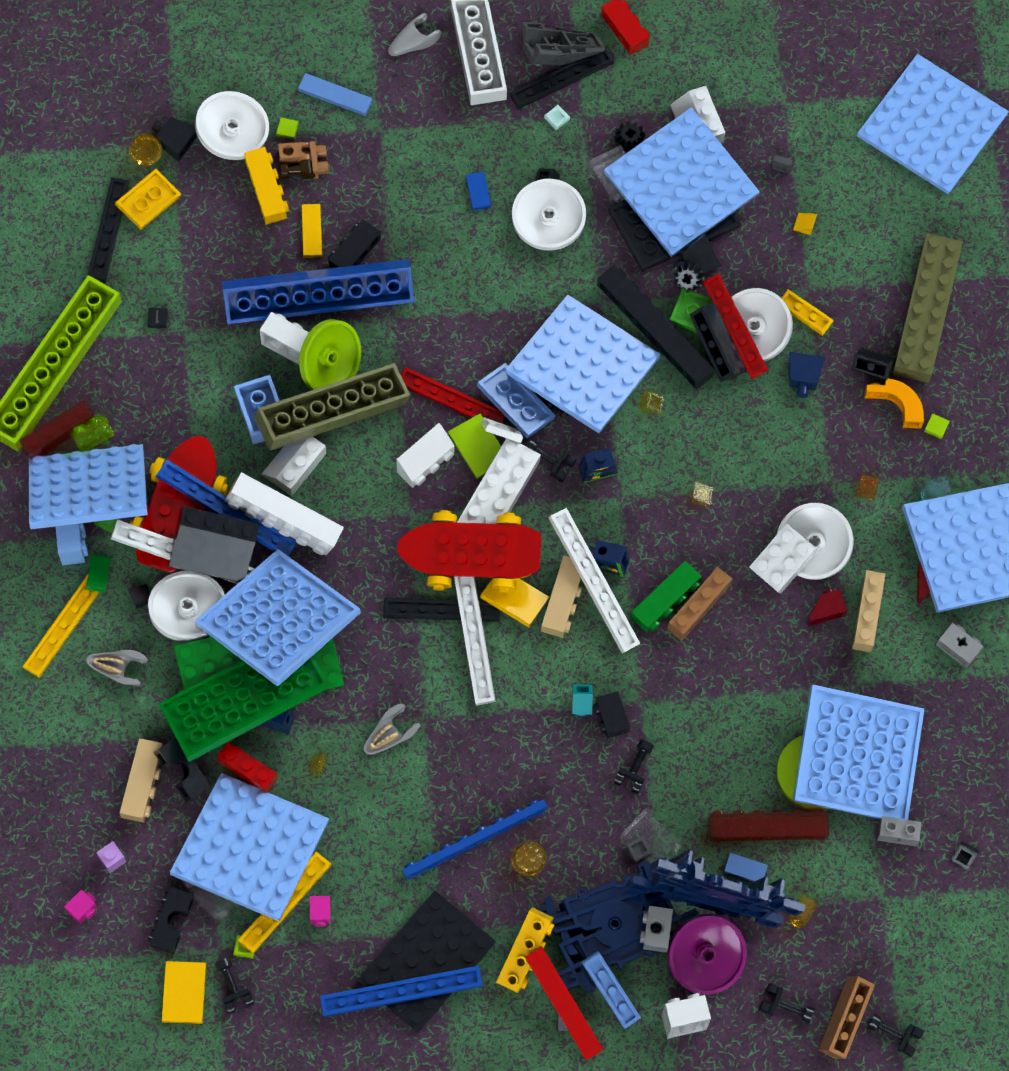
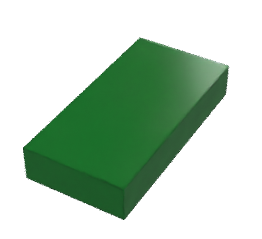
[86,555,111,593]

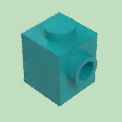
[572,684,593,716]

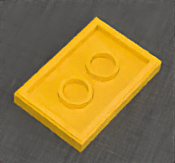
[115,169,181,230]
[480,578,550,628]
[162,961,206,1024]

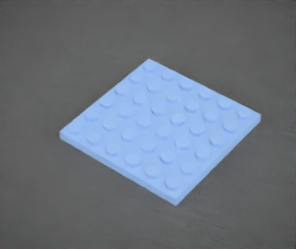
[857,54,1009,195]
[604,107,759,257]
[505,295,661,433]
[29,444,148,529]
[902,483,1009,613]
[195,549,361,687]
[793,685,924,820]
[170,773,329,922]

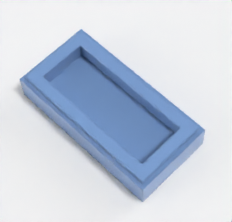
[724,853,768,882]

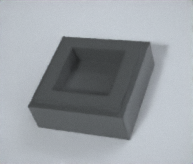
[772,155,793,174]
[626,836,652,863]

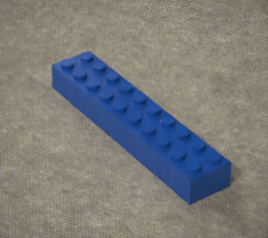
[222,259,414,324]

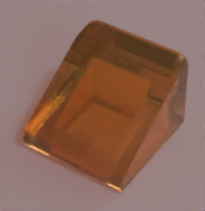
[856,474,880,500]

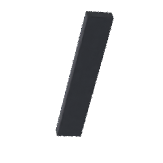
[510,47,614,110]
[88,177,130,283]
[384,598,500,622]

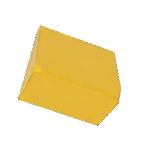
[793,213,817,235]

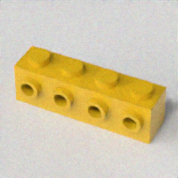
[244,147,289,225]
[496,907,555,993]

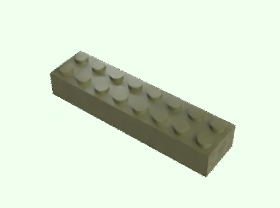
[892,233,963,383]
[254,363,410,451]

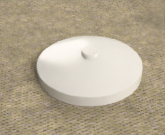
[195,91,269,160]
[512,179,586,251]
[732,288,793,362]
[777,503,854,580]
[148,571,225,642]

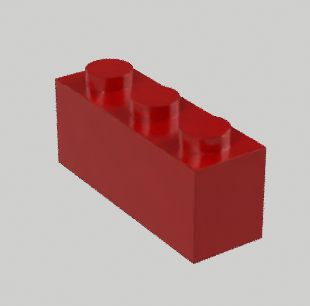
[600,0,650,56]
[217,741,278,793]

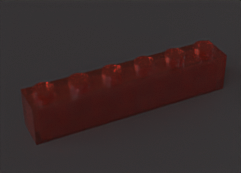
[708,809,829,842]

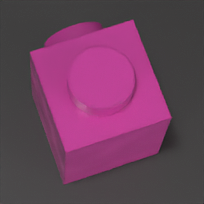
[64,890,97,924]
[310,896,331,927]

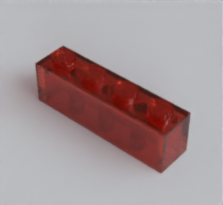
[19,400,96,460]

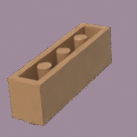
[667,567,732,641]
[819,976,875,1059]

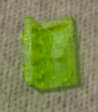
[70,415,114,453]

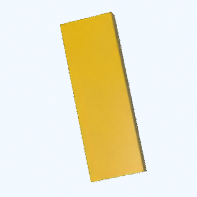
[302,204,322,258]
[781,289,834,336]

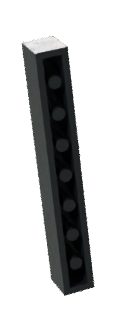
[597,265,714,390]

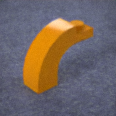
[865,379,924,428]

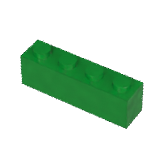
[630,561,702,633]

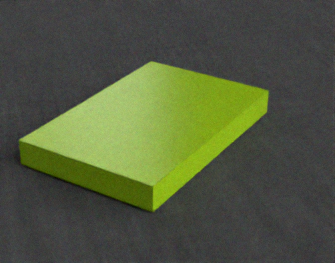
[448,414,501,479]

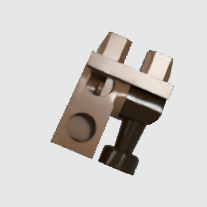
[278,141,328,179]

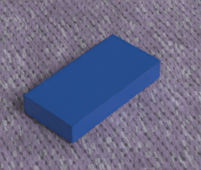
[466,172,491,210]

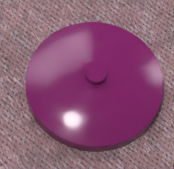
[667,914,747,995]

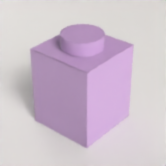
[96,841,126,873]

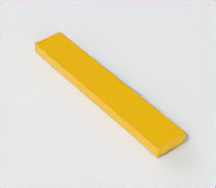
[23,575,100,678]
[238,851,332,953]

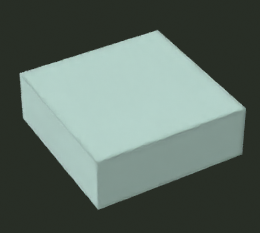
[544,105,570,130]

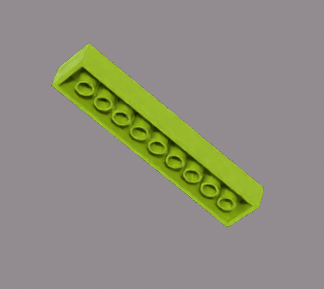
[0,275,122,451]

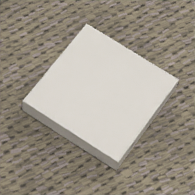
[480,418,523,443]

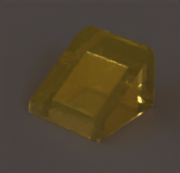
[638,390,664,414]
[692,482,713,506]
[308,752,327,776]

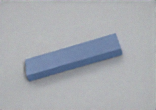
[298,73,373,116]
[581,951,641,1029]

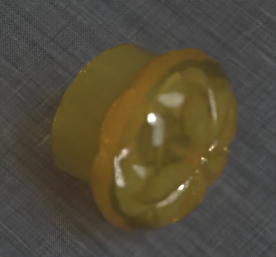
[129,133,162,167]
[511,841,547,876]

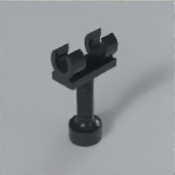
[526,439,577,483]
[614,739,654,794]
[215,958,254,1015]
[758,983,815,1023]
[867,1013,924,1057]

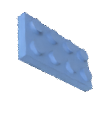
[477,363,556,438]

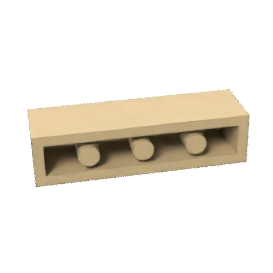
[541,556,582,638]
[852,570,885,653]
[120,738,163,823]

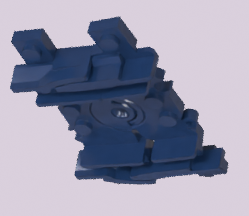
[626,849,806,929]
[526,861,699,994]

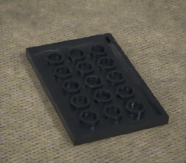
[608,200,741,272]
[357,891,496,1033]

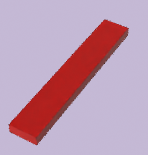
[703,273,769,379]
[401,367,506,423]
[524,946,603,1060]

